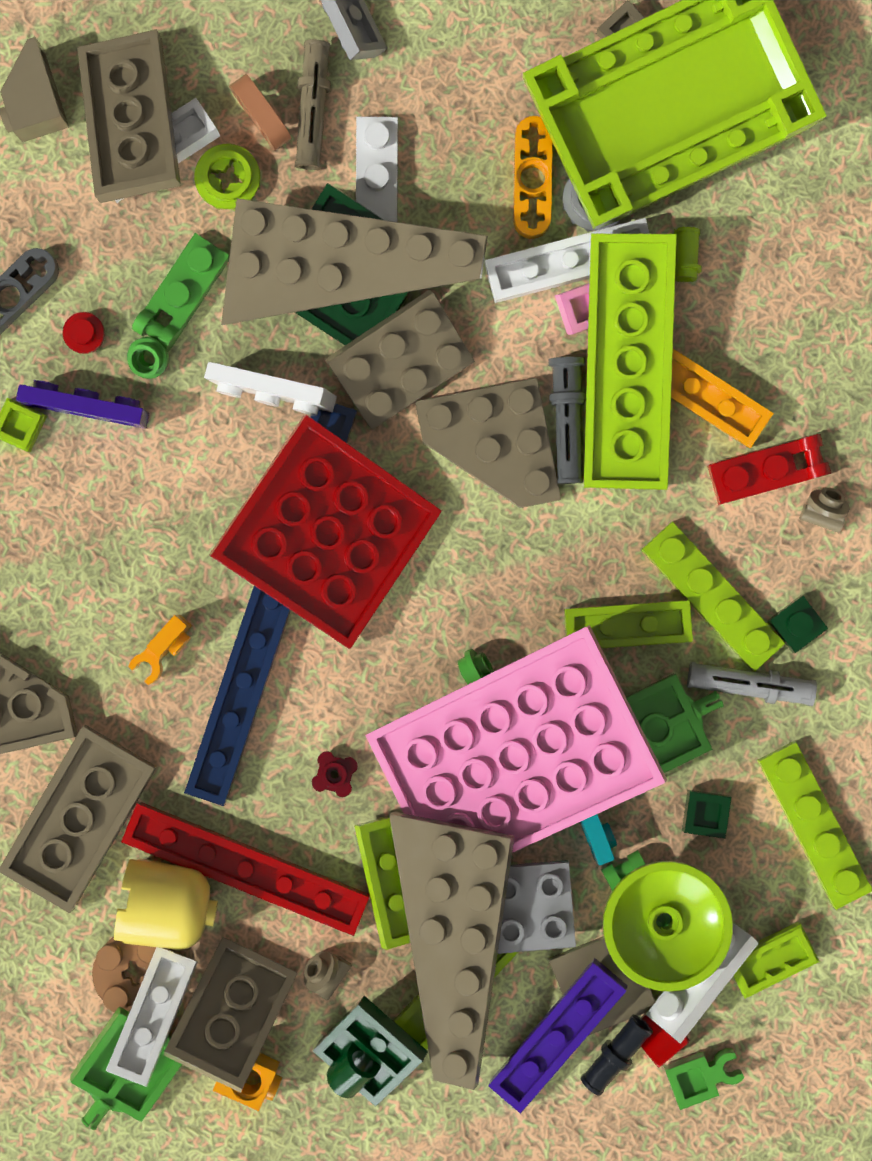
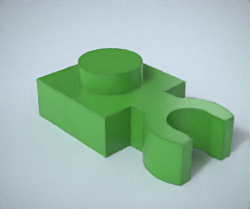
[663,1048,744,1110]

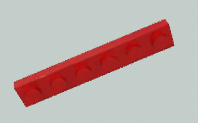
[121,801,370,936]

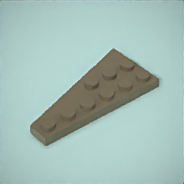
[221,198,488,325]
[389,812,515,1090]

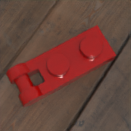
[707,434,832,505]

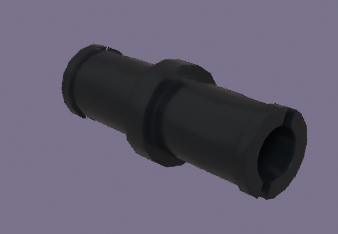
[580,1014,653,1096]

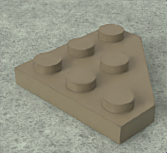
[415,378,561,508]
[0,653,78,754]

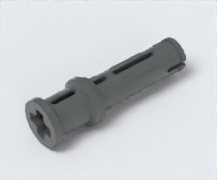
[548,357,586,484]

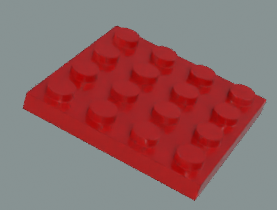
[209,415,442,649]

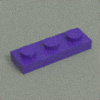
[16,380,150,429]

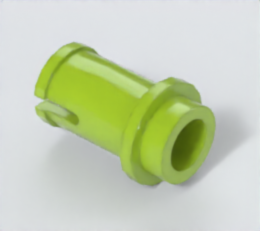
[674,227,702,282]

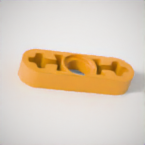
[513,116,552,239]

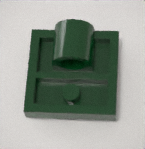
[313,995,428,1107]

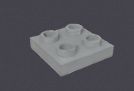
[498,860,576,954]

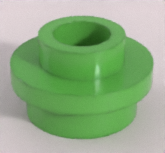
[127,337,169,379]
[458,649,494,685]

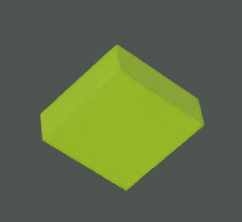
[0,398,47,453]

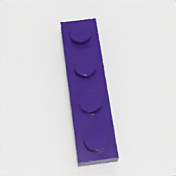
[488,958,628,1114]

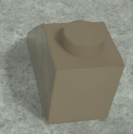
[0,37,69,142]

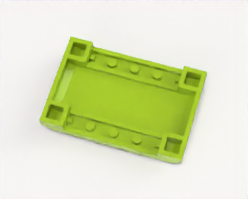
[522,0,827,230]

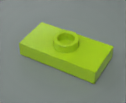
[733,921,820,999]

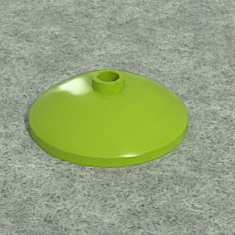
[603,861,733,992]

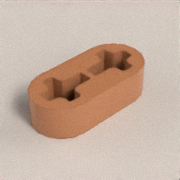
[229,74,292,151]

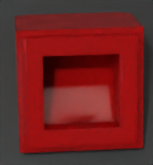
[641,1014,690,1068]

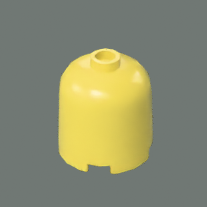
[114,858,218,949]

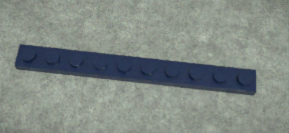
[184,403,357,806]

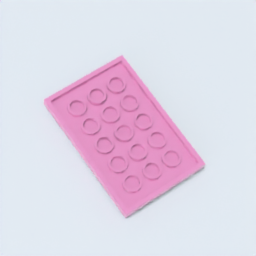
[365,625,667,853]

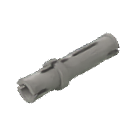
[687,662,817,706]

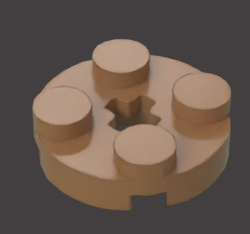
[92,936,173,1012]

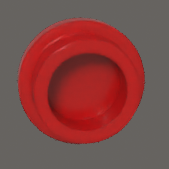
[63,312,105,354]

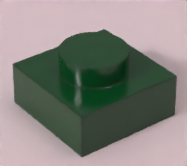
[768,595,828,653]
[682,790,732,839]

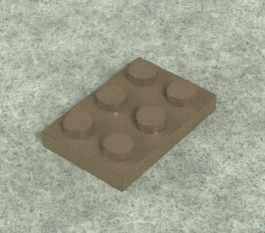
[325,290,475,430]
[164,937,297,1093]

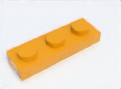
[671,349,774,448]

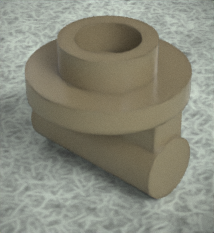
[799,488,850,533]
[304,951,352,1000]

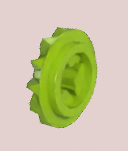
[194,144,260,211]

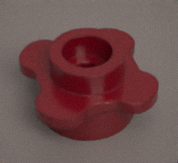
[312,751,358,797]

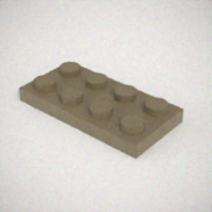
[77,29,181,203]
[0,725,157,913]

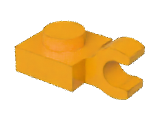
[128,615,193,685]

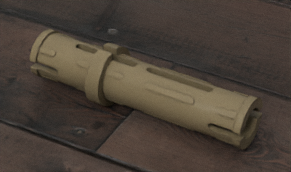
[295,39,331,170]

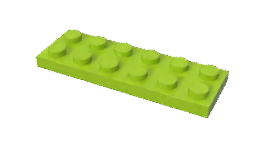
[584,233,677,490]

